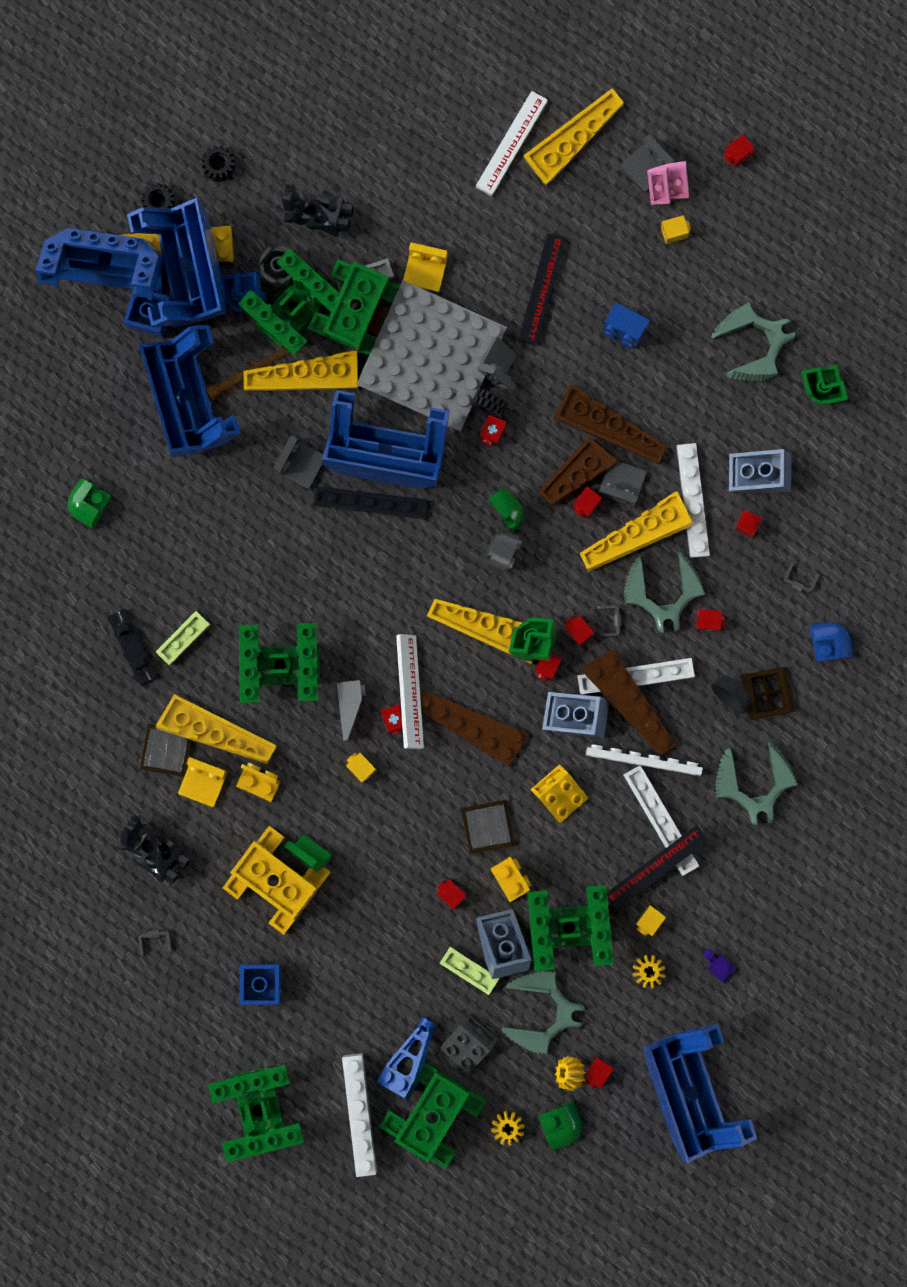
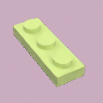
[156,611,210,665]
[440,947,499,995]

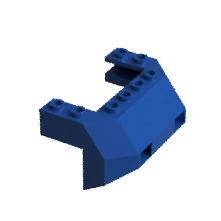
[127,197,227,327]
[36,228,166,301]
[139,325,240,458]
[322,390,450,489]
[644,1023,757,1164]

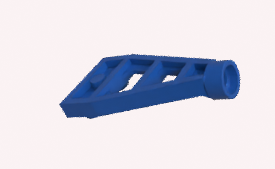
[377,1017,436,1100]

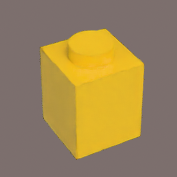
[661,215,691,244]
[346,753,376,783]
[635,905,666,936]

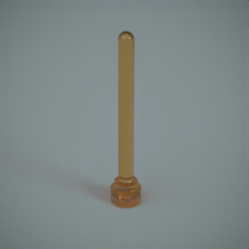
[206,348,288,401]

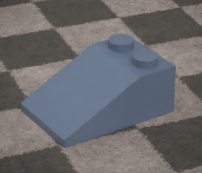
[729,449,791,493]
[542,692,610,739]
[476,909,531,979]

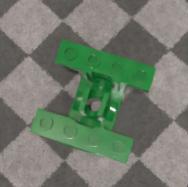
[238,248,340,356]
[308,259,400,356]
[239,623,320,703]
[527,885,614,971]
[379,1062,487,1169]
[208,1064,304,1163]

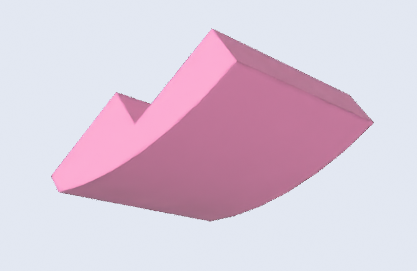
[647,161,689,205]

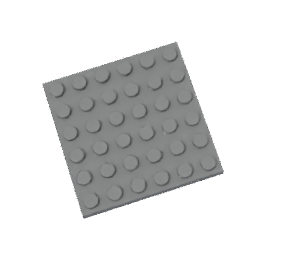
[357,280,507,432]

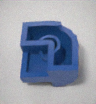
[222,272,266,312]
[810,622,853,662]

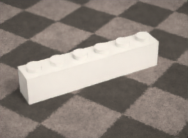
[342,1053,377,1177]

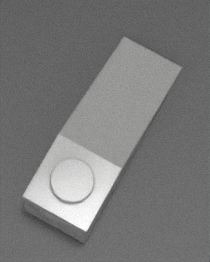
[337,680,366,741]

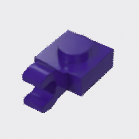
[702,949,735,982]

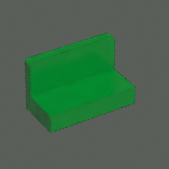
[284,835,332,874]

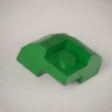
[801,365,848,405]
[68,478,112,530]
[488,486,523,532]
[509,618,556,662]
[538,1100,583,1152]

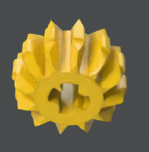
[632,955,665,988]
[554,1056,586,1091]
[491,1111,524,1145]

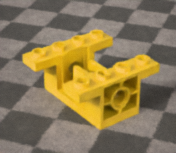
[222,826,331,935]

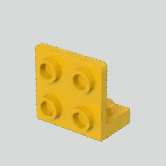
[403,242,448,292]
[178,757,228,807]
[236,762,281,802]
[530,764,588,823]
[491,857,531,902]

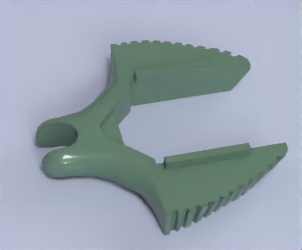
[711,302,796,381]
[624,552,705,633]
[715,742,797,825]
[502,971,585,1055]

